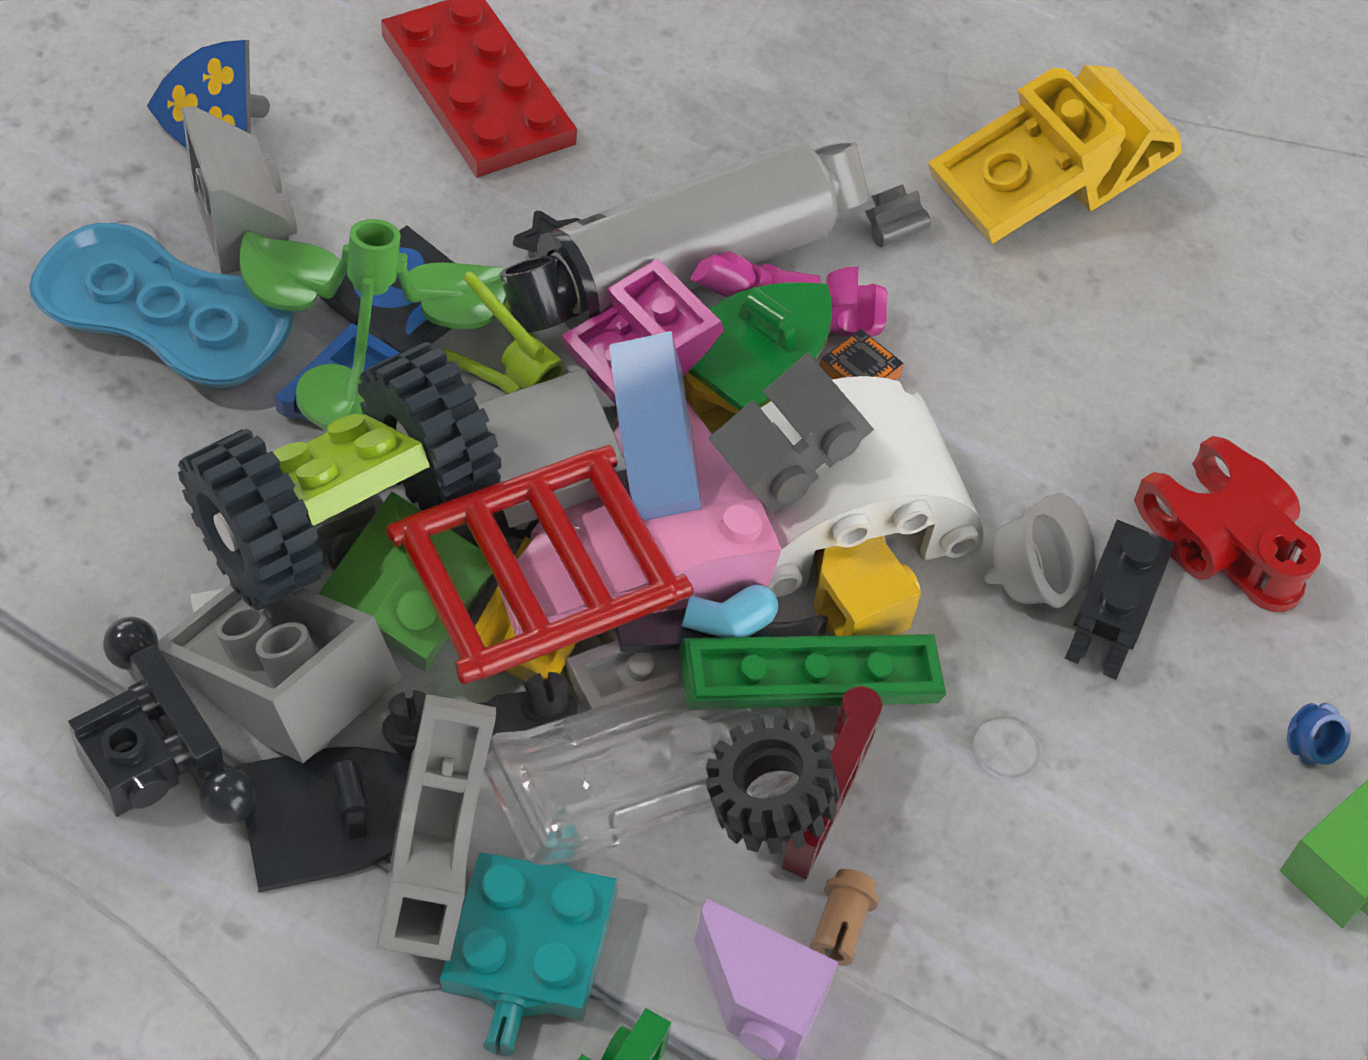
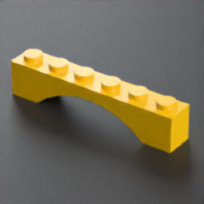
[683,372,921,636]

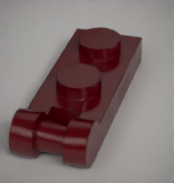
[782,686,883,880]

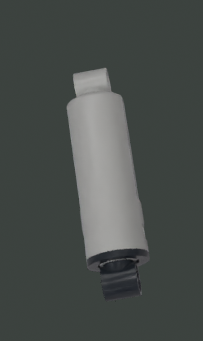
[499,141,870,333]

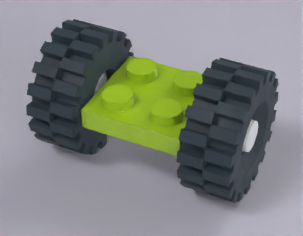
[178,342,502,611]

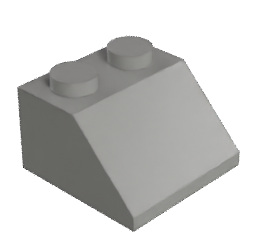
[182,106,297,274]

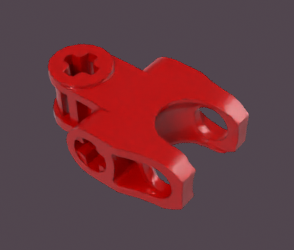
[1134,436,1321,612]

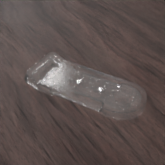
[484,680,815,865]

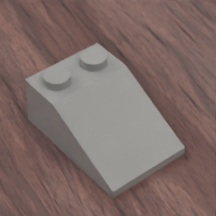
[158,584,401,763]

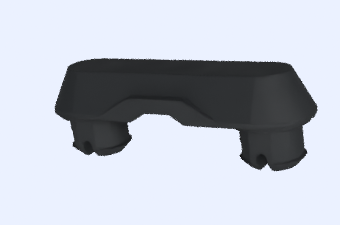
[382,672,578,761]

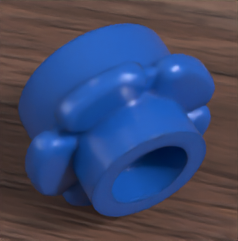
[1287,702,1351,765]

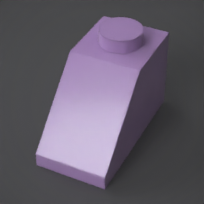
[695,898,839,1060]

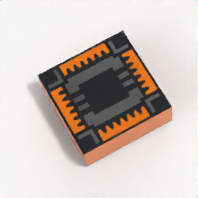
[819,329,904,380]

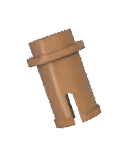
[809,869,879,966]

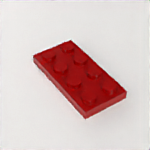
[381,0,577,178]

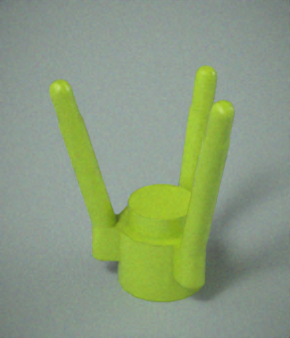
[443,271,565,394]

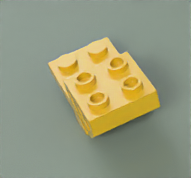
[928,65,1182,244]

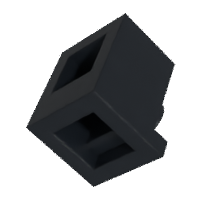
[68,688,179,817]

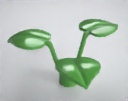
[240,219,507,432]

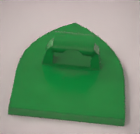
[688,282,832,411]

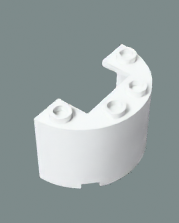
[761,376,984,597]

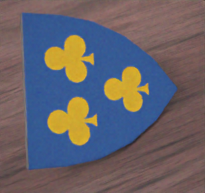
[147,40,270,148]

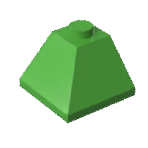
[318,491,493,672]

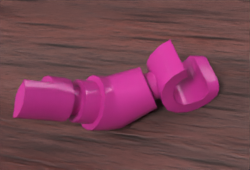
[689,251,888,337]

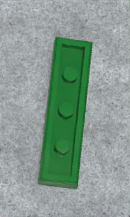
[678,634,946,710]

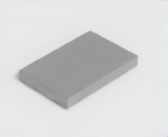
[477,368,629,528]

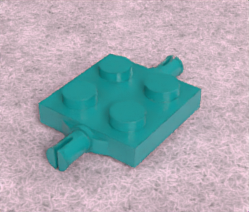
[440,823,618,1056]

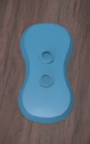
[29,223,293,388]

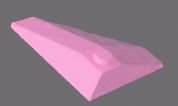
[497,400,782,636]

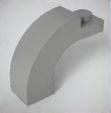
[377,694,496,961]

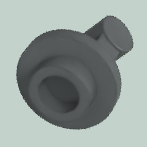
[865,184,931,247]

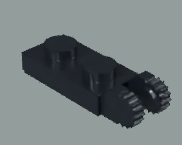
[1064,519,1175,680]

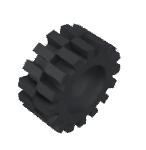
[705,716,839,854]

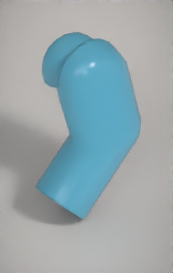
[681,584,778,638]

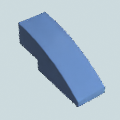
[610,331,702,521]

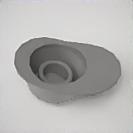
[983,493,1095,608]

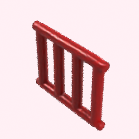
[386,444,694,685]

